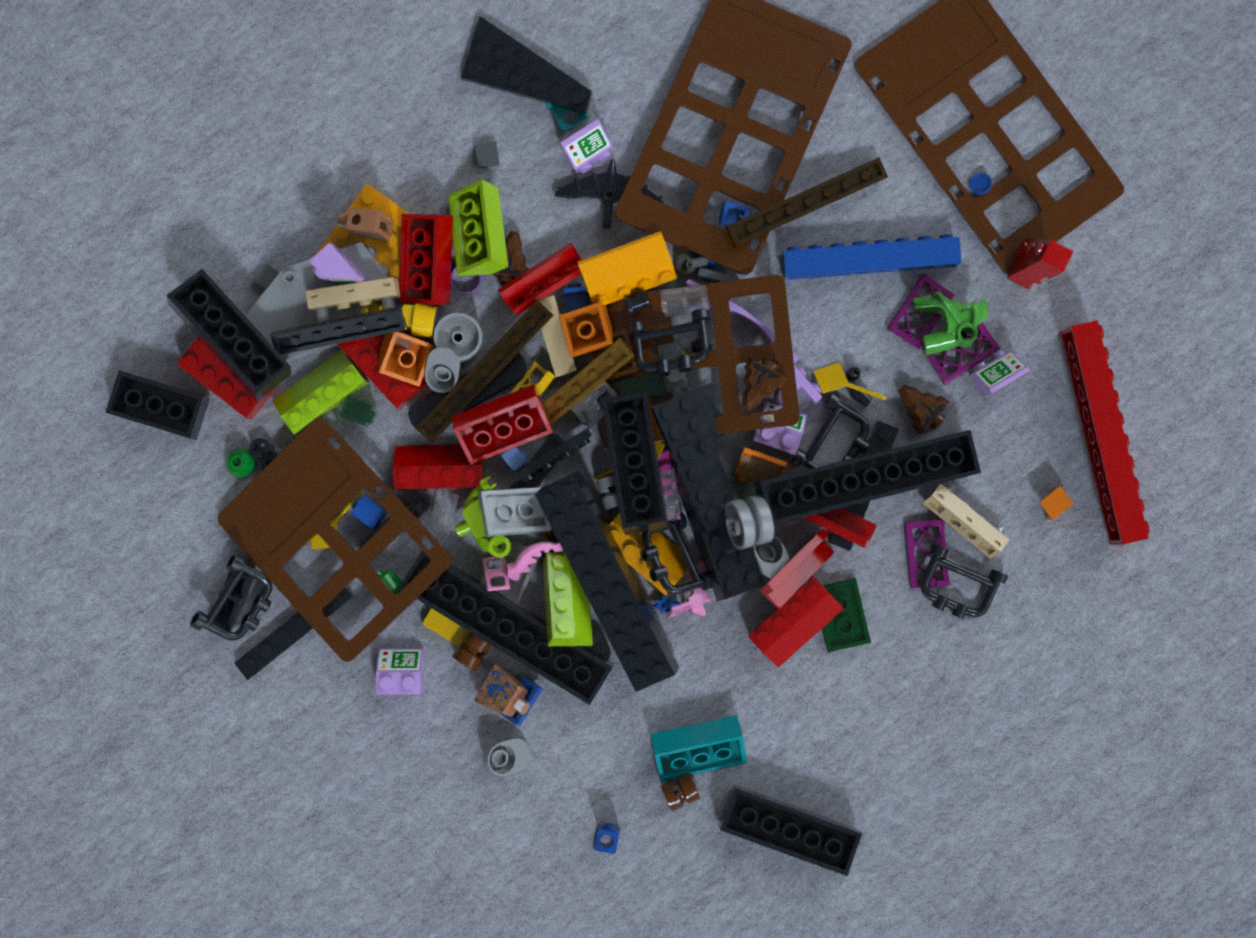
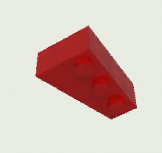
[1006,239,1074,290]

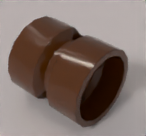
[452,631,492,671]
[660,772,701,812]

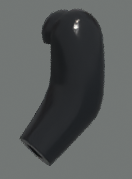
[846,366,873,408]

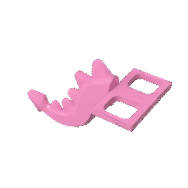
[482,542,563,591]
[666,560,712,619]

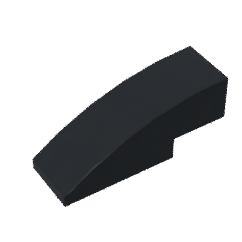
[213,571,254,632]

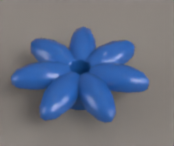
[652,595,681,613]

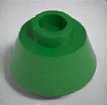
[225,448,255,478]

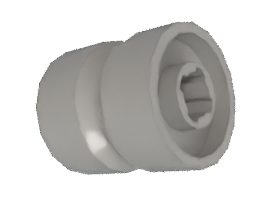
[596,475,619,510]

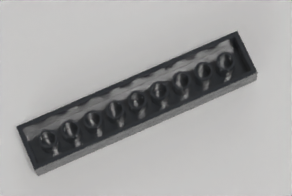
[754,430,981,525]
[534,470,679,692]
[399,550,614,705]

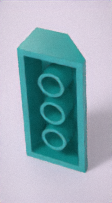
[650,715,747,782]

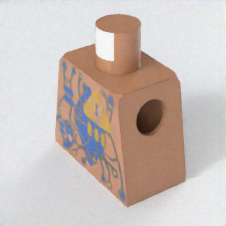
[337,208,394,241]
[473,664,530,717]

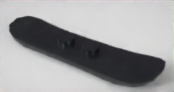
[408,353,527,432]

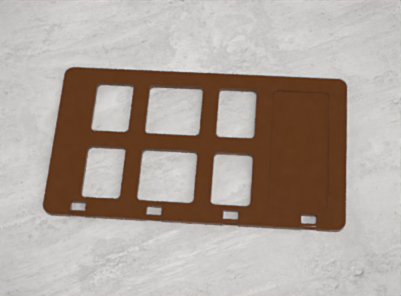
[615,0,852,275]
[855,0,1124,274]

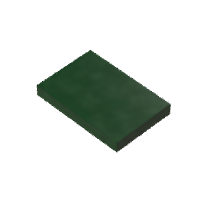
[822,578,871,653]

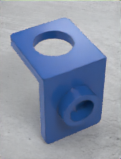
[594,823,620,854]

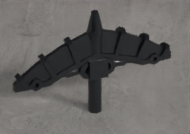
[555,159,664,229]

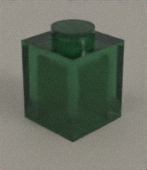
[340,396,377,428]

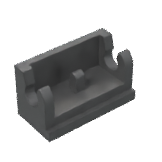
[571,381,621,429]

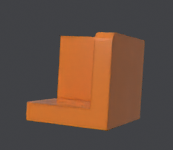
[1039,486,1074,520]

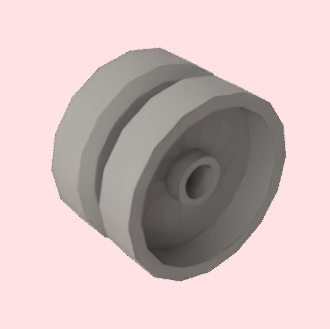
[434,313,482,365]
[725,494,774,550]

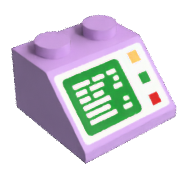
[561,119,613,174]
[310,243,368,284]
[969,350,1030,397]
[752,401,808,457]
[376,648,424,695]

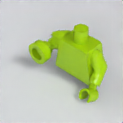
[454,476,511,558]

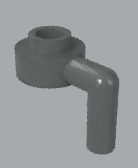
[675,253,708,276]

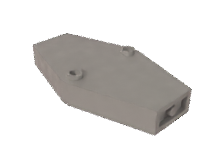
[245,242,390,362]

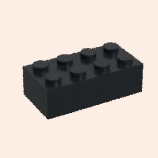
[105,370,210,440]

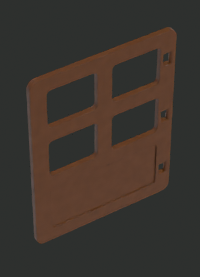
[587,275,800,446]
[218,418,452,662]

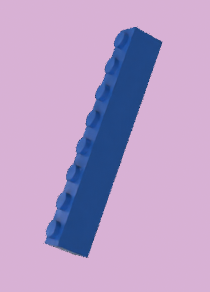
[782,234,962,280]

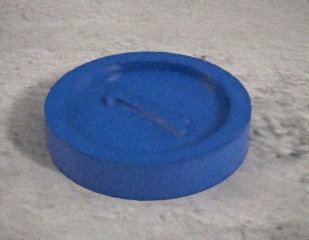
[969,173,992,195]

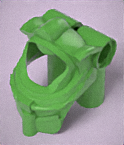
[913,291,989,355]

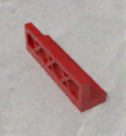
[498,243,582,316]

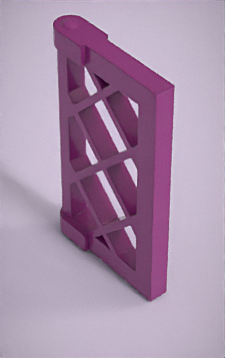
[887,274,955,350]
[923,322,1000,385]
[905,519,950,588]

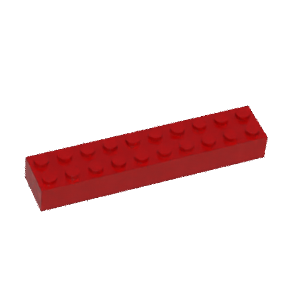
[1060,320,1150,545]

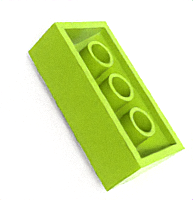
[448,179,508,276]
[272,349,369,435]
[542,552,593,646]

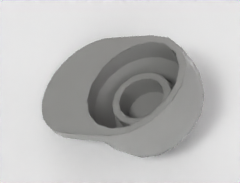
[425,347,460,393]
[752,535,790,579]
[483,738,531,776]

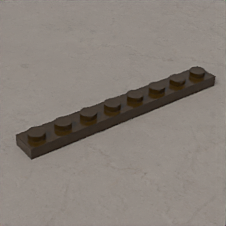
[725,157,888,247]
[416,300,554,444]

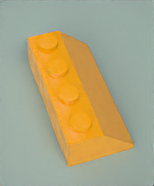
[578,231,677,306]
[608,513,688,595]

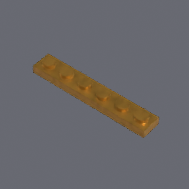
[543,338,635,425]

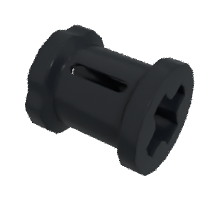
[624,290,652,316]

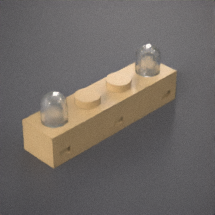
[306,277,400,322]
[923,481,1009,559]

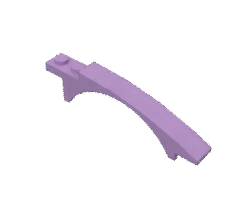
[685,279,822,405]

